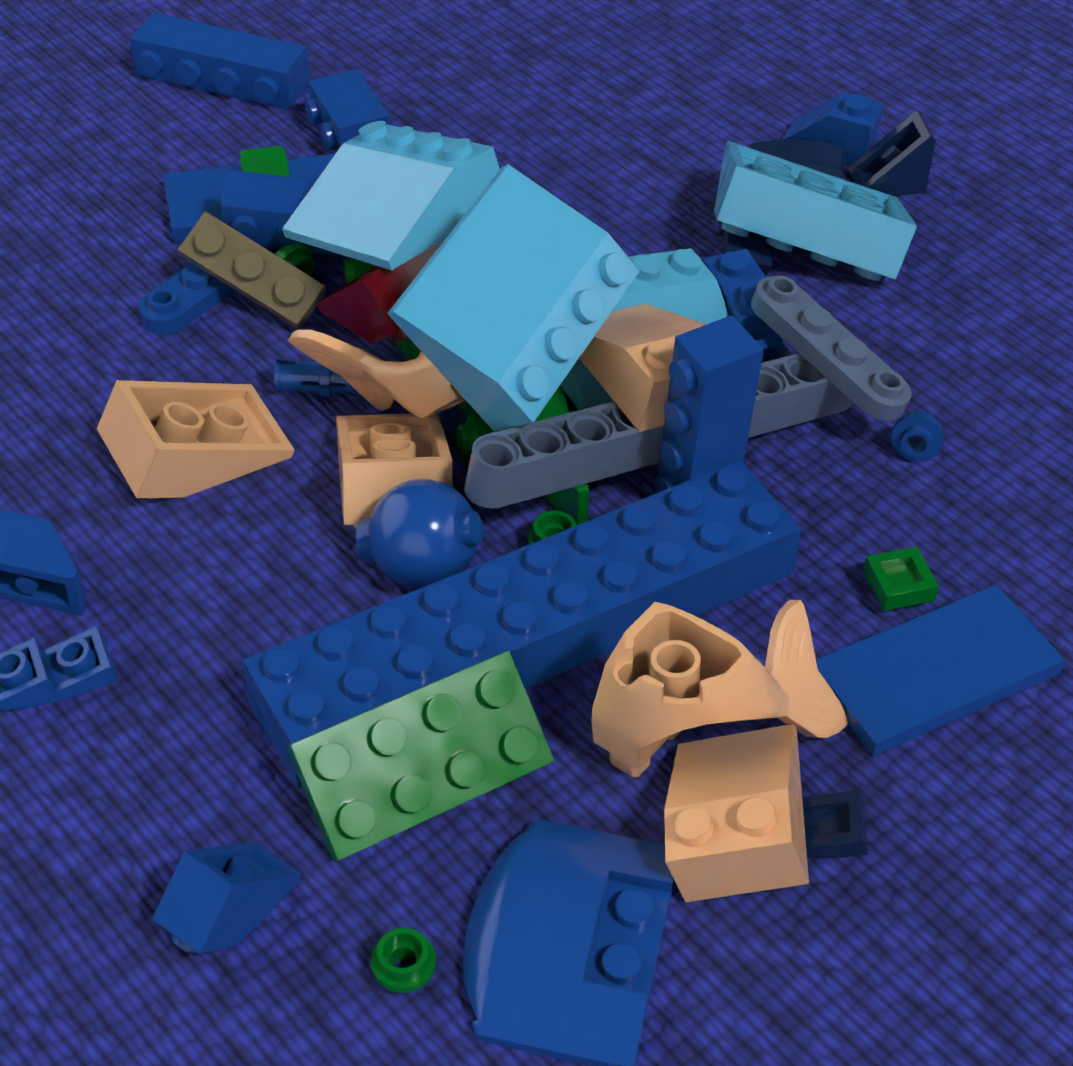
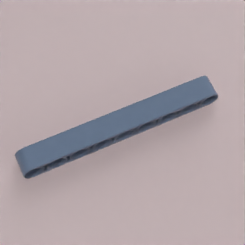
[464,353,854,509]

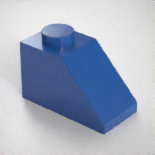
[783,92,884,167]
[0,510,87,616]
[152,842,302,955]

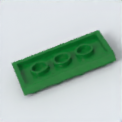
[286,650,554,861]

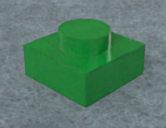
[863,547,939,611]

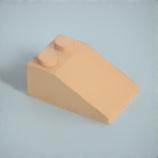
[579,304,707,432]
[97,380,295,499]
[336,414,452,528]
[664,724,809,903]

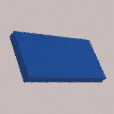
[163,154,335,242]
[816,584,1066,756]

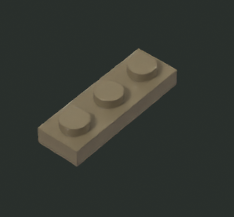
[178,211,327,330]

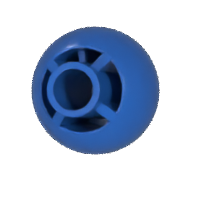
[356,479,483,589]

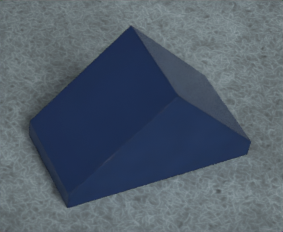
[847,110,936,196]

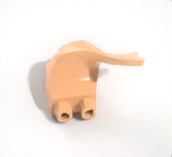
[288,330,466,419]
[592,600,848,777]

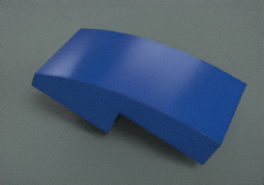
[0,626,119,710]

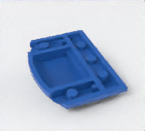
[463,819,675,1066]

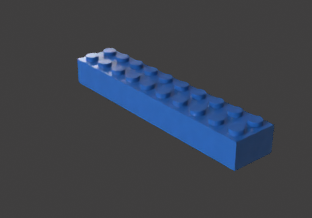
[243,460,801,787]

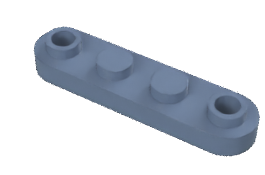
[751,275,912,421]

